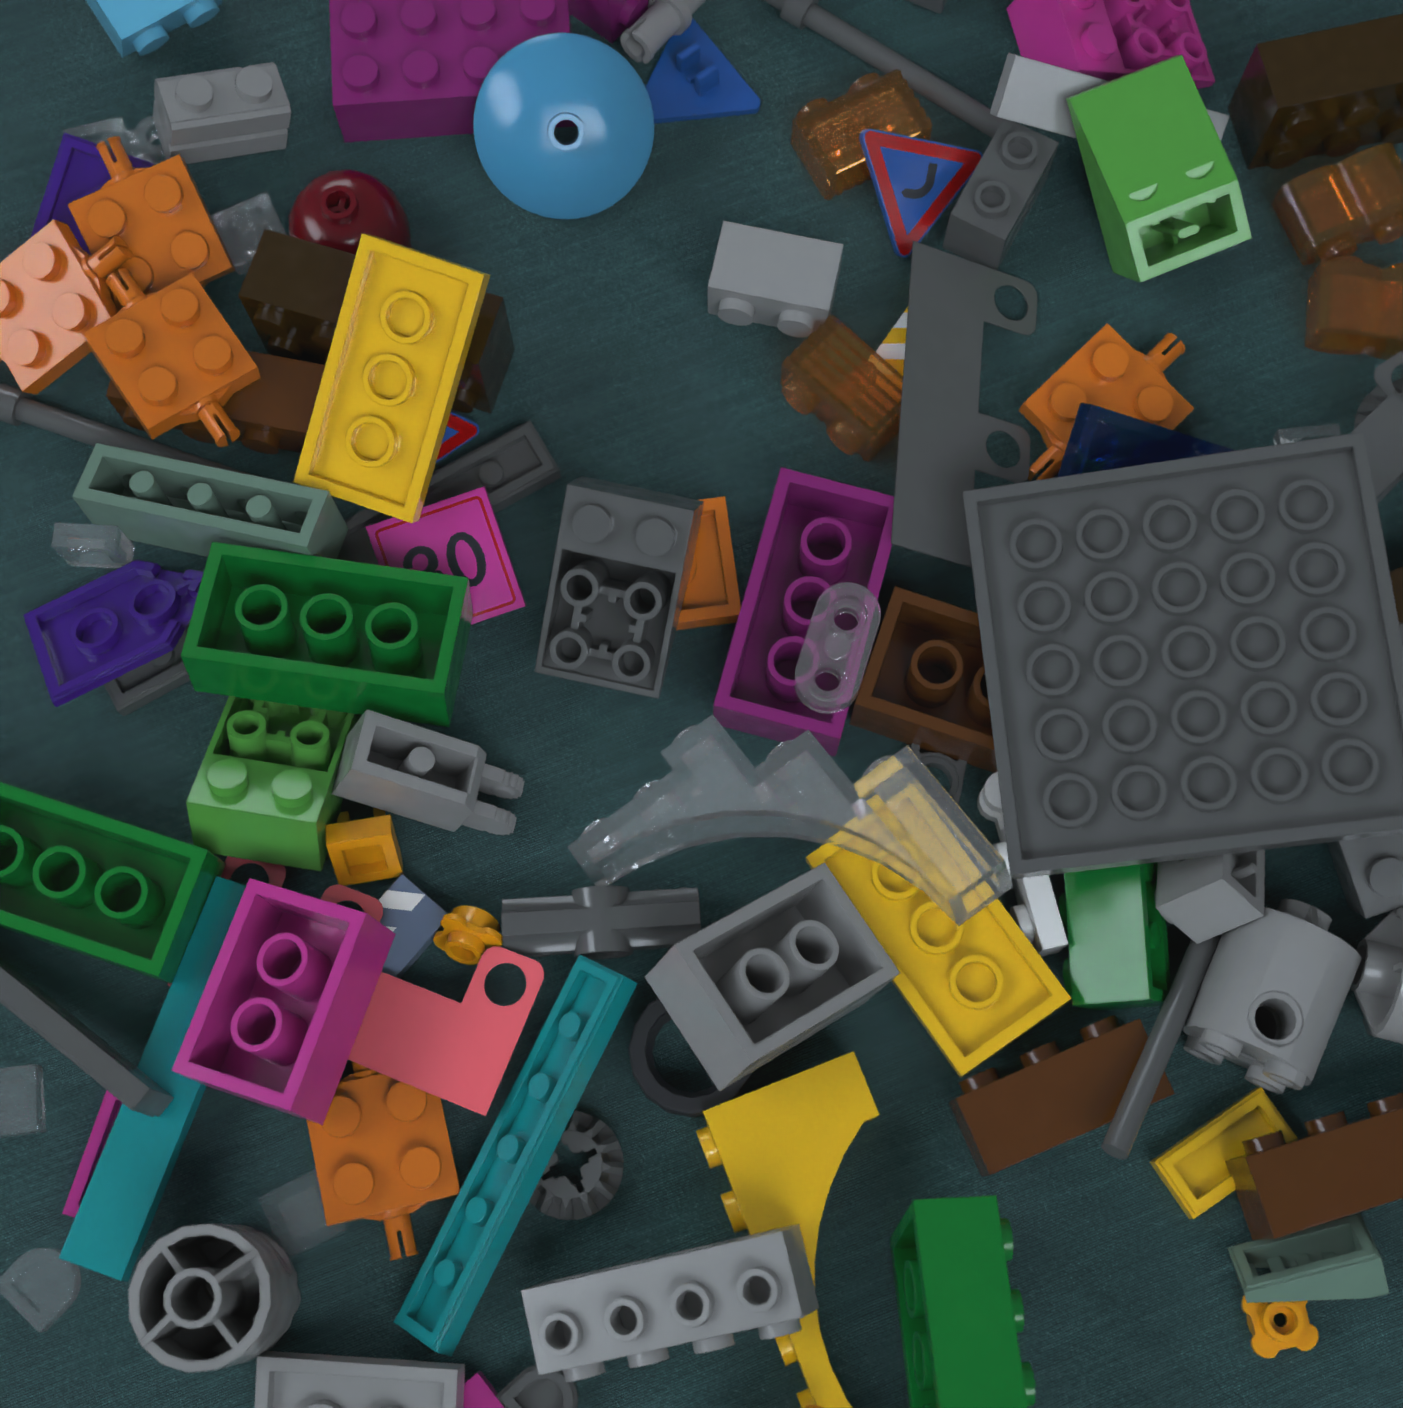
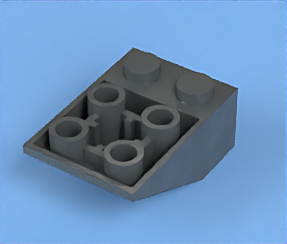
[534,476,704,699]

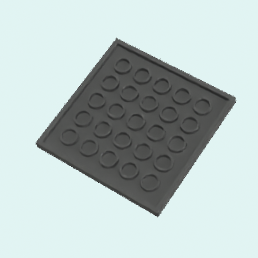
[963,432,1403,879]

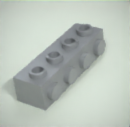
[521,1224,819,1382]

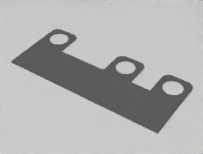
[891,241,1037,568]

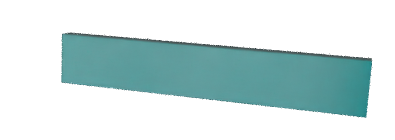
[59,876,246,1282]
[394,954,638,1357]

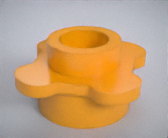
[433,906,503,965]
[1241,1296,1319,1359]

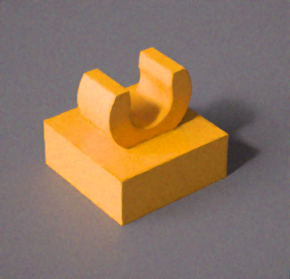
[325,808,403,886]

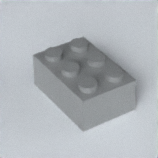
[645,862,900,1092]

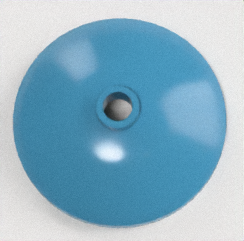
[473,32,654,219]

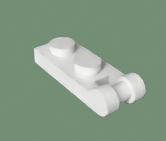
[977,772,1068,957]

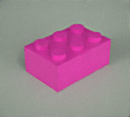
[171,878,396,1125]

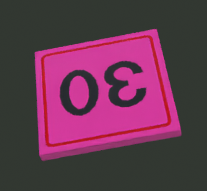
[366,486,527,624]

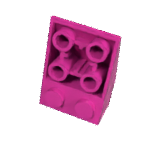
[1006,0,1216,89]

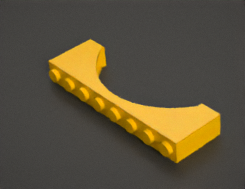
[696,1051,880,1408]

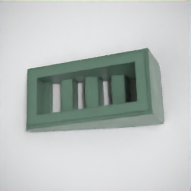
[1227,1214,1389,1303]

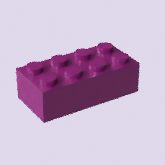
[329,0,576,143]
[713,467,894,757]

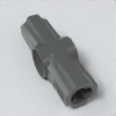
[501,885,701,960]

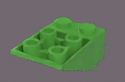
[1066,55,1252,283]
[186,696,361,871]

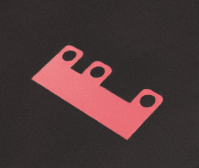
[168,856,544,1116]

